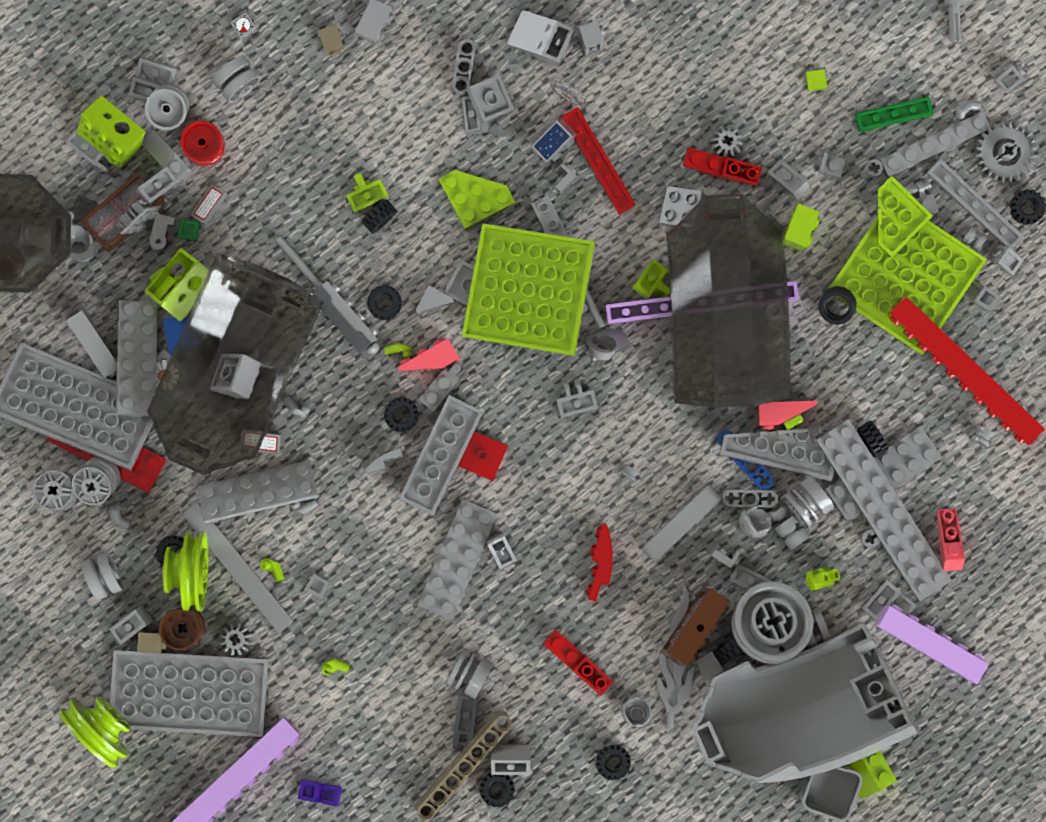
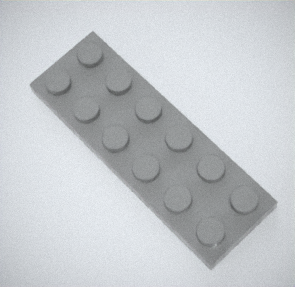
[116,300,157,417]
[399,395,483,516]
[825,426,942,521]
[198,460,318,524]
[417,499,498,621]

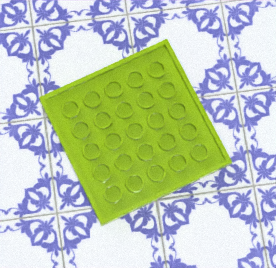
[828,216,987,355]
[462,223,595,356]

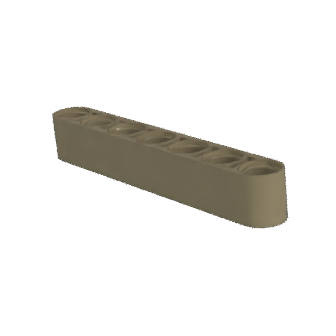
[416,711,512,820]

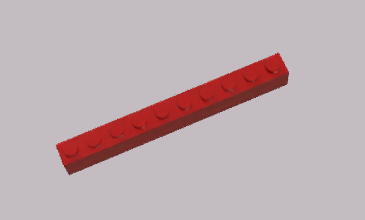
[888,296,1045,445]

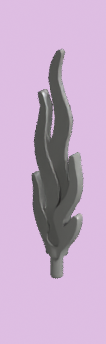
[657,584,695,729]

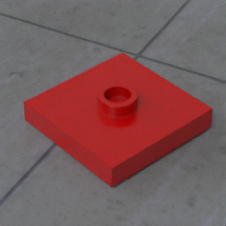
[458,431,508,481]

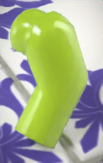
[384,343,413,359]

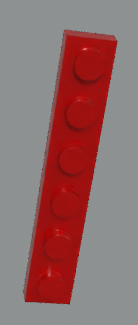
[561,107,636,215]

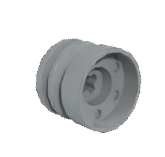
[72,457,121,505]
[33,470,77,512]
[783,476,834,528]
[446,648,494,699]

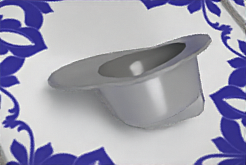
[586,328,628,361]

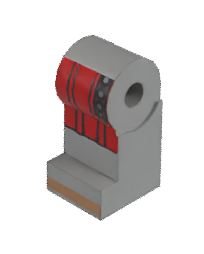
[150,214,177,251]

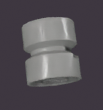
[774,514,810,550]

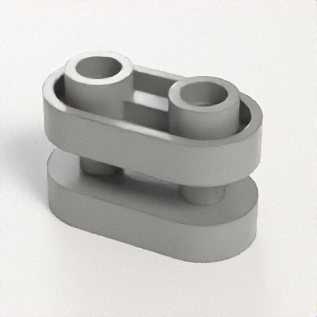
[805,607,832,649]

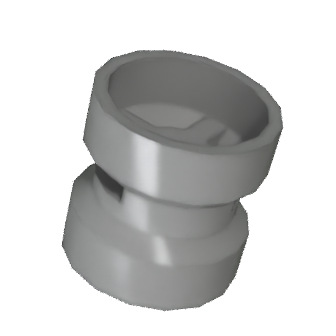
[961,226,988,252]

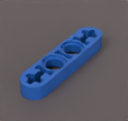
[717,430,773,490]

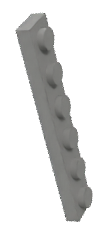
[879,111,991,177]
[926,159,1024,249]

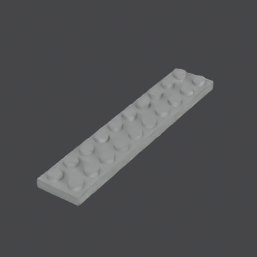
[815,419,952,601]

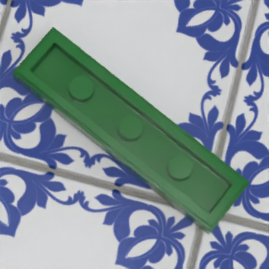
[855,96,934,133]

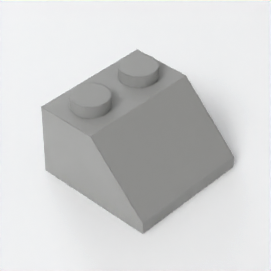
[210,354,261,399]

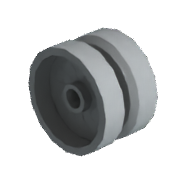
[212,55,261,103]
[145,84,190,130]
[81,551,124,601]

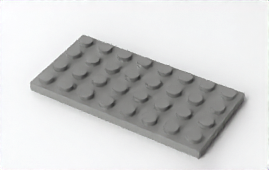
[0,343,163,471]
[110,650,269,737]

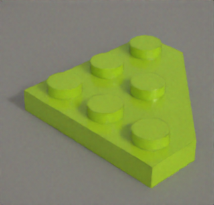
[438,170,515,230]
[877,176,933,258]

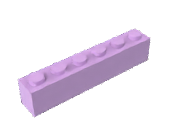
[874,604,989,684]

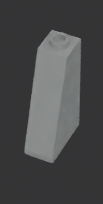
[65,305,117,378]

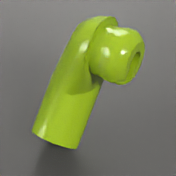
[260,558,285,582]
[321,658,351,676]

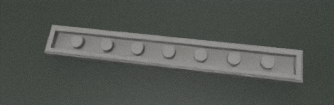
[182,502,294,634]

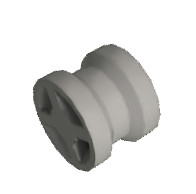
[971,425,995,447]

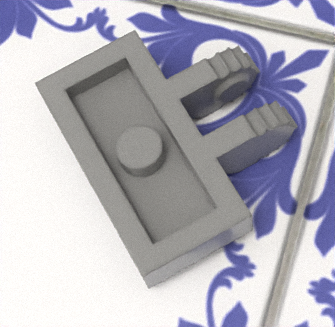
[556,378,598,418]

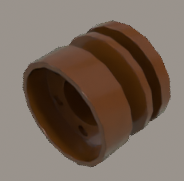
[159,607,206,650]

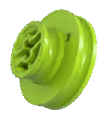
[163,531,209,611]
[59,697,131,768]

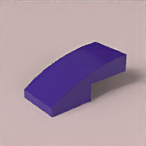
[298,779,342,806]

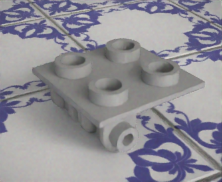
[659,186,703,230]
[116,198,162,235]

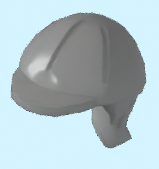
[60,211,94,262]
[739,505,788,538]

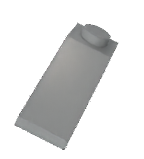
[142,130,192,184]

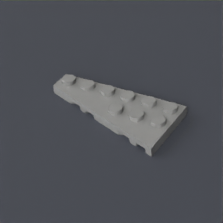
[720,427,834,482]

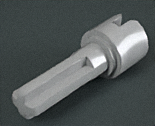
[944,0,963,42]

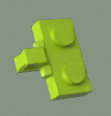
[346,173,389,213]
[632,258,671,299]

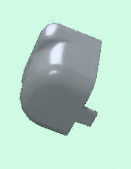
[799,765,863,822]

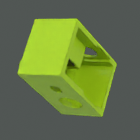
[77,95,146,169]
[144,248,218,322]

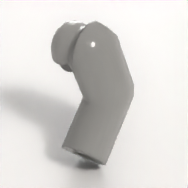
[955,100,982,119]
[289,498,319,514]

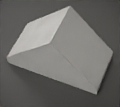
[416,286,454,314]
[486,534,517,569]

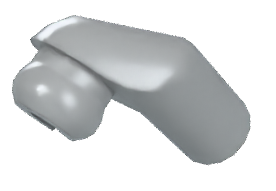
[282,396,310,417]
[108,503,132,530]

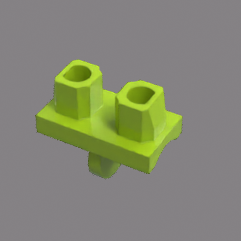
[805,566,840,591]

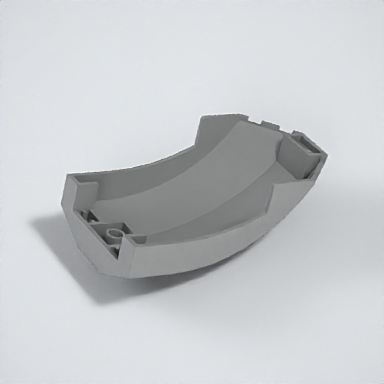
[693,623,918,783]

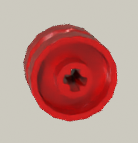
[180,121,226,167]

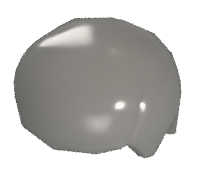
[622,697,652,727]

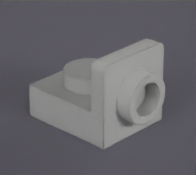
[995,63,1027,94]
[816,152,845,179]
[555,163,576,195]
[989,245,1024,276]
[710,548,741,569]

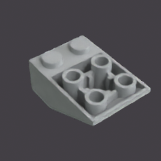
[507,10,574,68]

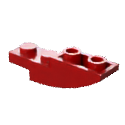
[683,147,762,186]
[586,523,613,602]
[543,629,613,696]

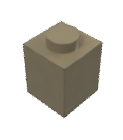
[318,24,344,56]
[137,632,167,653]

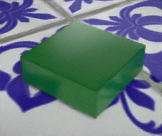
[178,219,200,241]

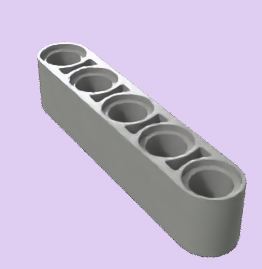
[641,484,722,562]

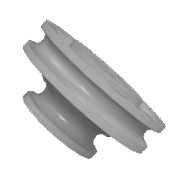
[731,582,813,664]

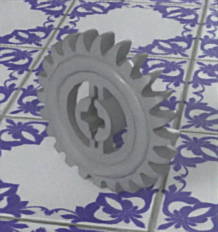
[975,121,1038,183]

